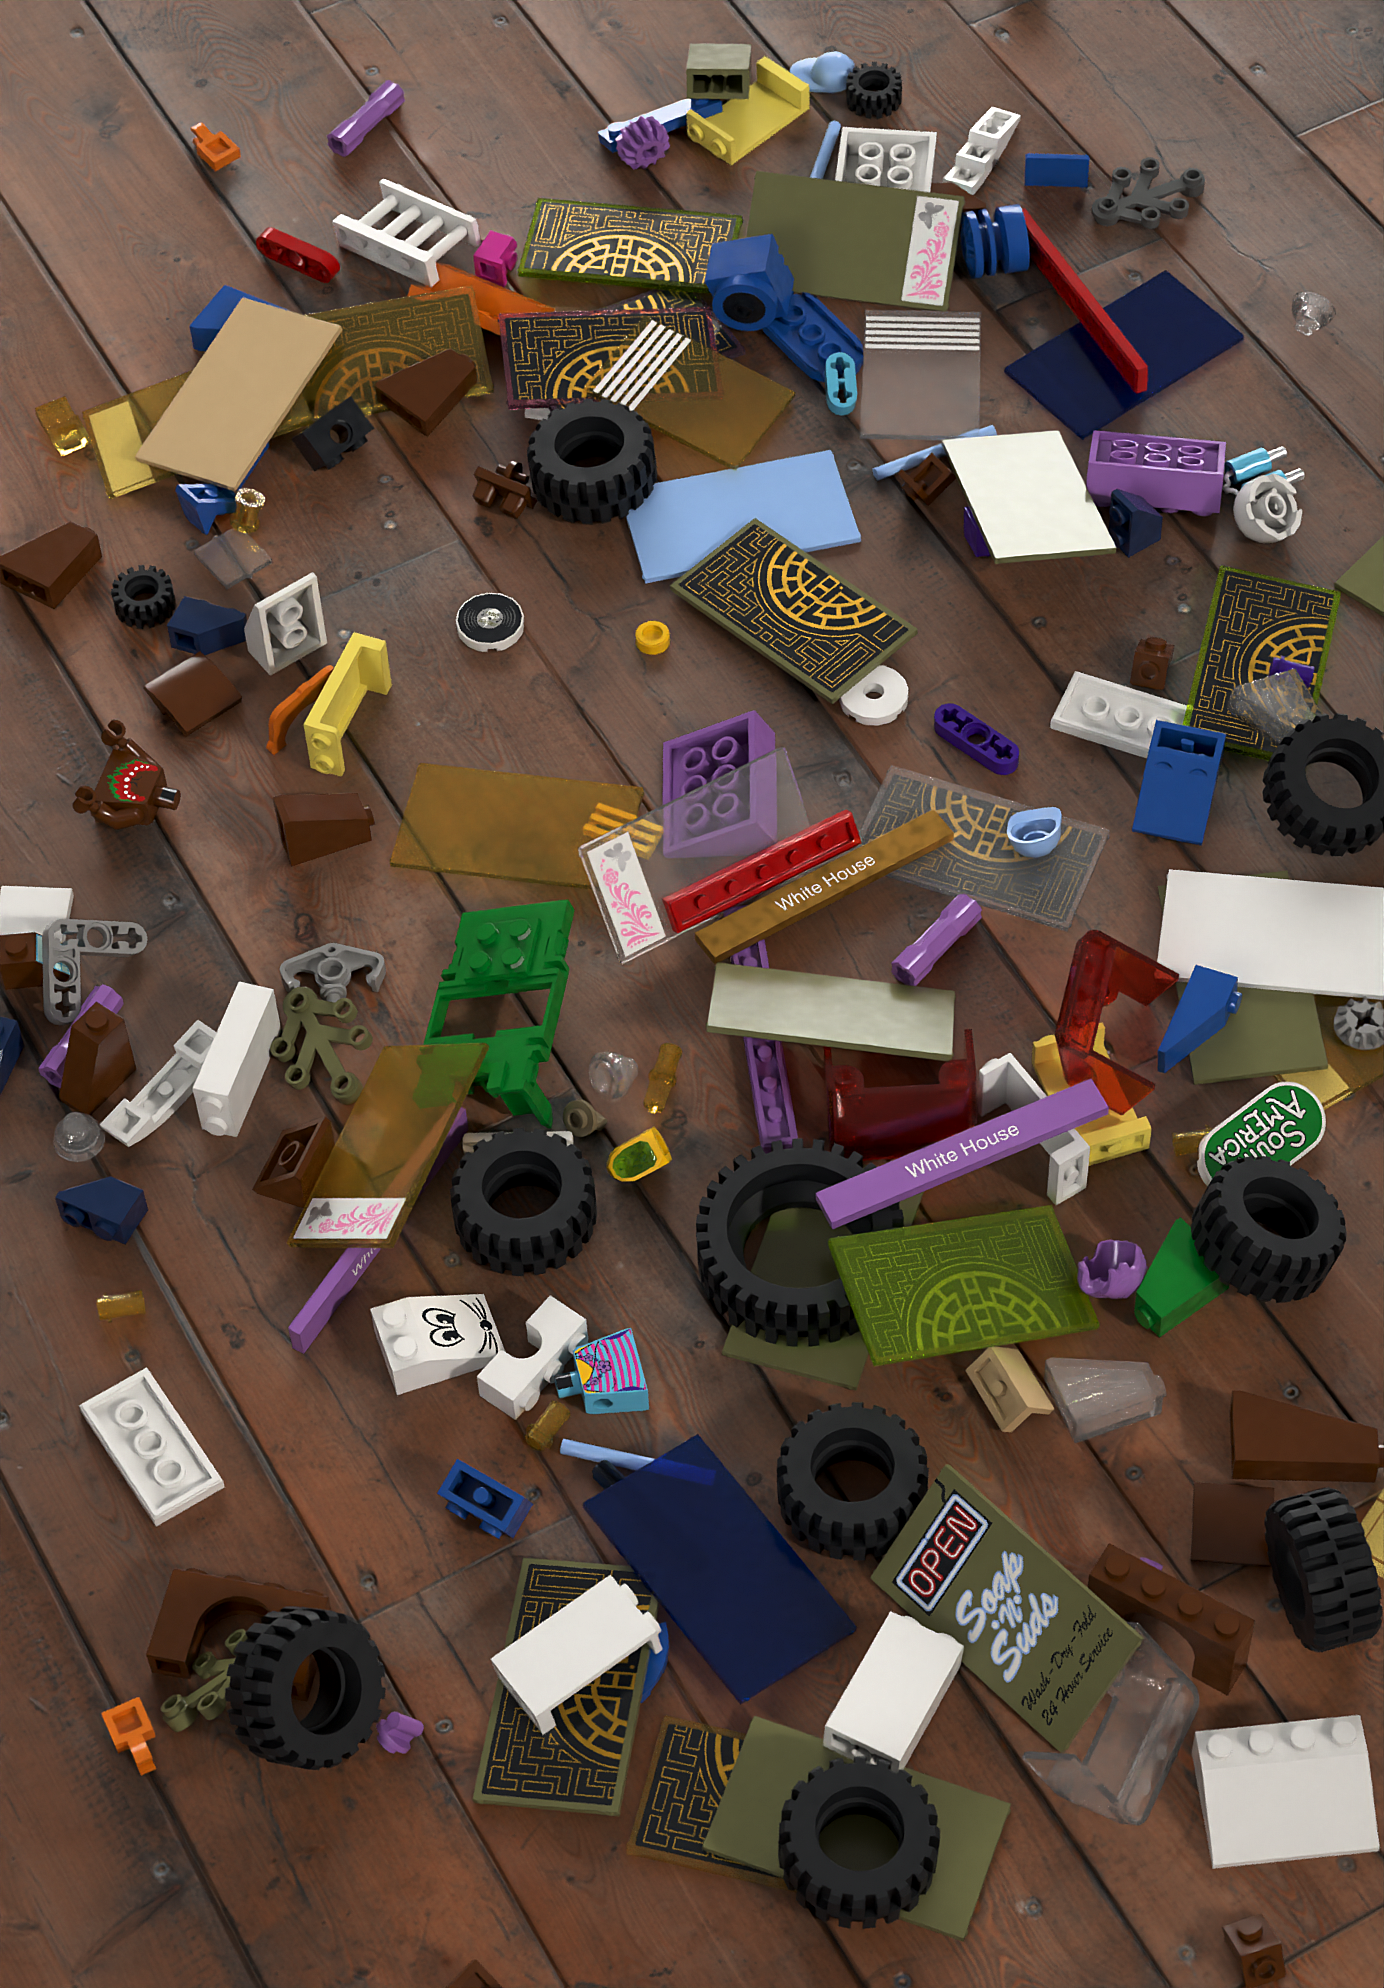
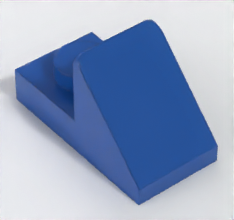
[175,484,245,535]

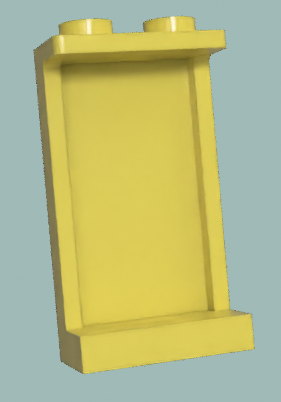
[303,632,392,776]

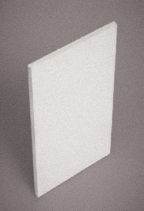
[1154,869,1384,1000]

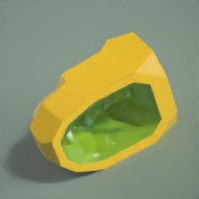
[606,1127,672,1182]

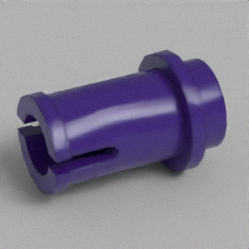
[1268,655,1314,688]

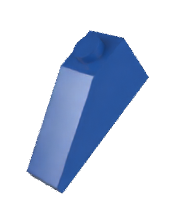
[1158,965,1242,1073]

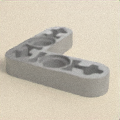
[42,919,147,1026]

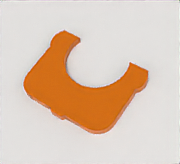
[266,665,334,755]

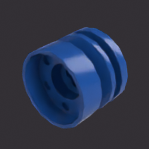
[960,204,1030,279]

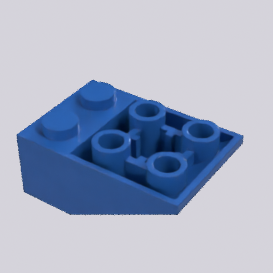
[1132,720,1226,846]

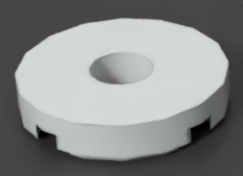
[839,665,908,726]

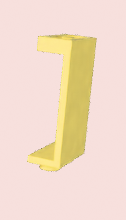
[686,56,810,165]
[1032,1022,1152,1166]

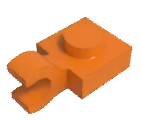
[191,122,241,171]
[101,1697,156,1776]

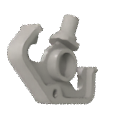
[280,943,386,1002]

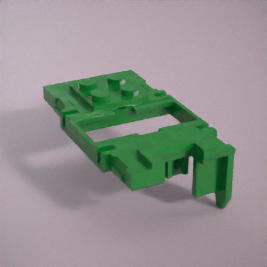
[414,899,575,1129]

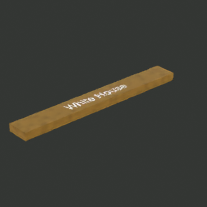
[695,809,954,965]

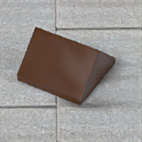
[252,1117,336,1209]

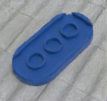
[763,291,863,382]

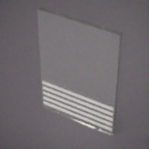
[860,310,981,440]

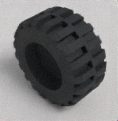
[527,399,657,525]
[1262,713,1384,857]
[450,1128,597,1276]
[1191,1156,1347,1303]
[777,1402,929,1561]
[1264,1487,1383,1653]
[225,1606,386,1770]
[778,1756,940,1929]

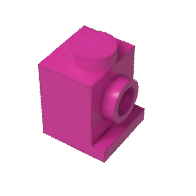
[473,230,517,287]

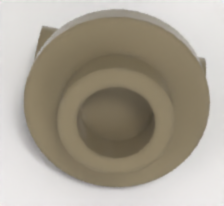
[563,1099,608,1137]

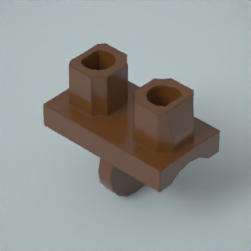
[472,460,537,519]

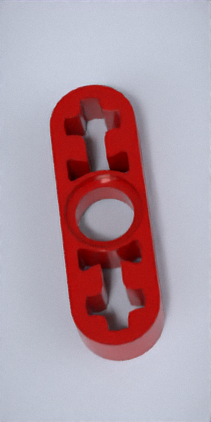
[256,227,340,283]

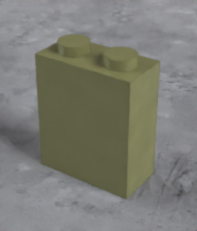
[686,44,751,99]

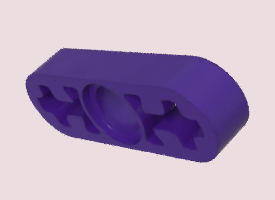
[934,703,1019,775]

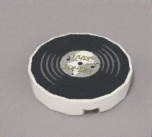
[456,593,524,652]

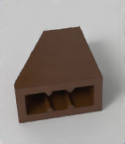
[375,348,477,437]
[0,521,102,609]
[273,793,375,866]
[59,1001,136,1119]

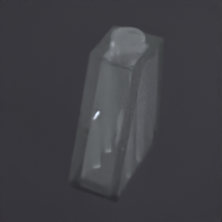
[1227,668,1322,747]
[1044,1358,1167,1443]

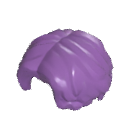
[1077,1239,1148,1299]

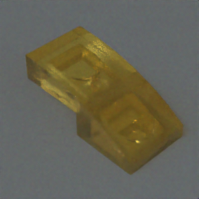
[35,396,92,456]

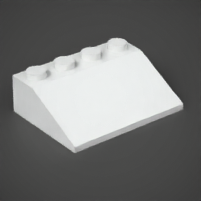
[835,127,937,192]
[1192,1715,1380,1868]

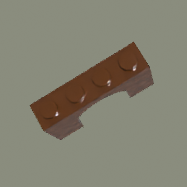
[1088,1543,1255,1696]
[146,1568,332,1702]

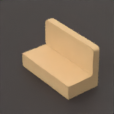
[965,1346,1054,1432]

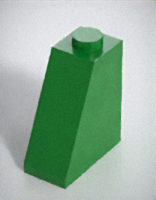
[1134,1217,1229,1338]

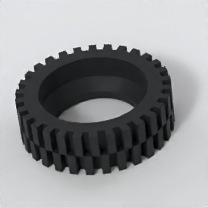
[696,1138,904,1347]

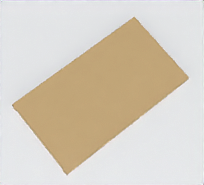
[135,297,342,492]

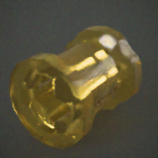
[230,488,265,533]

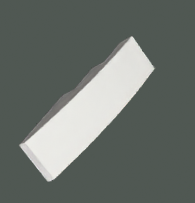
[943,107,1021,195]

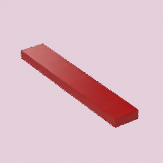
[662,809,862,933]

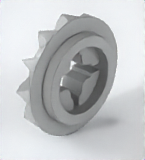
[1334,996,1384,1050]

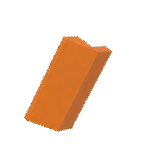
[407,262,555,338]

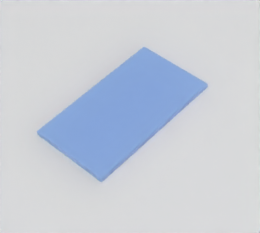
[626,450,861,584]

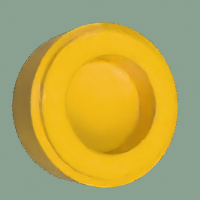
[635,621,670,655]

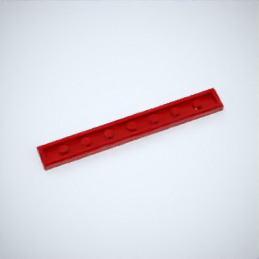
[1022,208,1148,394]

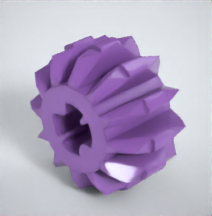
[615,116,670,170]

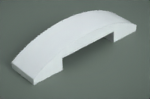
[100,1020,217,1147]

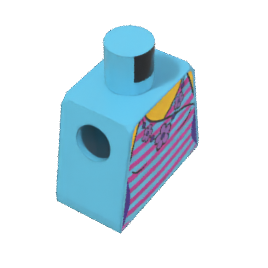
[554,1328,649,1414]

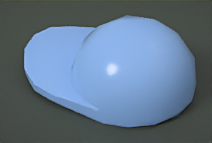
[790,51,855,93]
[1007,807,1062,858]

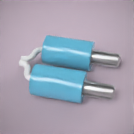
[1222,446,1305,496]

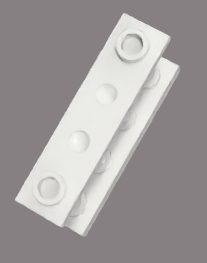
[333,179,481,287]

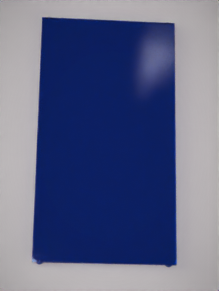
[1004,270,1244,440]
[582,1434,857,1704]

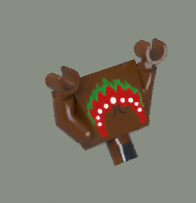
[73,720,181,830]

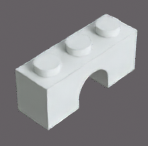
[477,1296,588,1420]

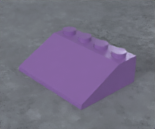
[1086,430,1226,516]
[662,710,776,858]

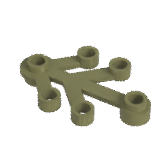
[270,987,373,1105]
[161,1629,248,1732]

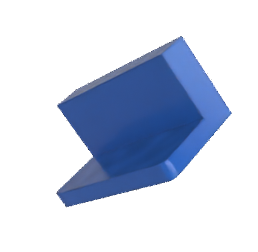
[1024,153,1089,187]

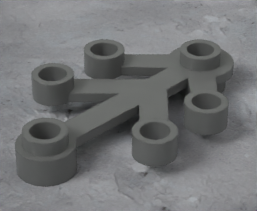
[1092,157,1205,229]

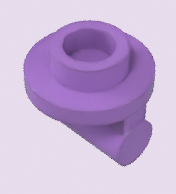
[376,1712,424,1754]

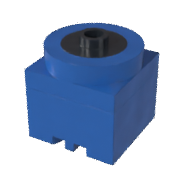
[705,234,794,331]

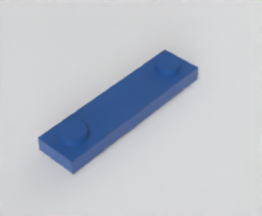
[598,99,723,153]

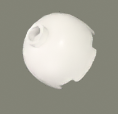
[1233,474,1302,543]

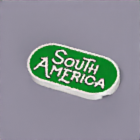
[1197,1082,1326,1187]

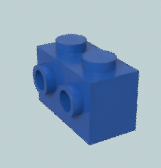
[437,1459,533,1539]

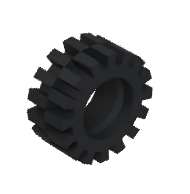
[846,62,902,119]
[111,565,176,629]

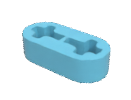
[824,352,857,415]

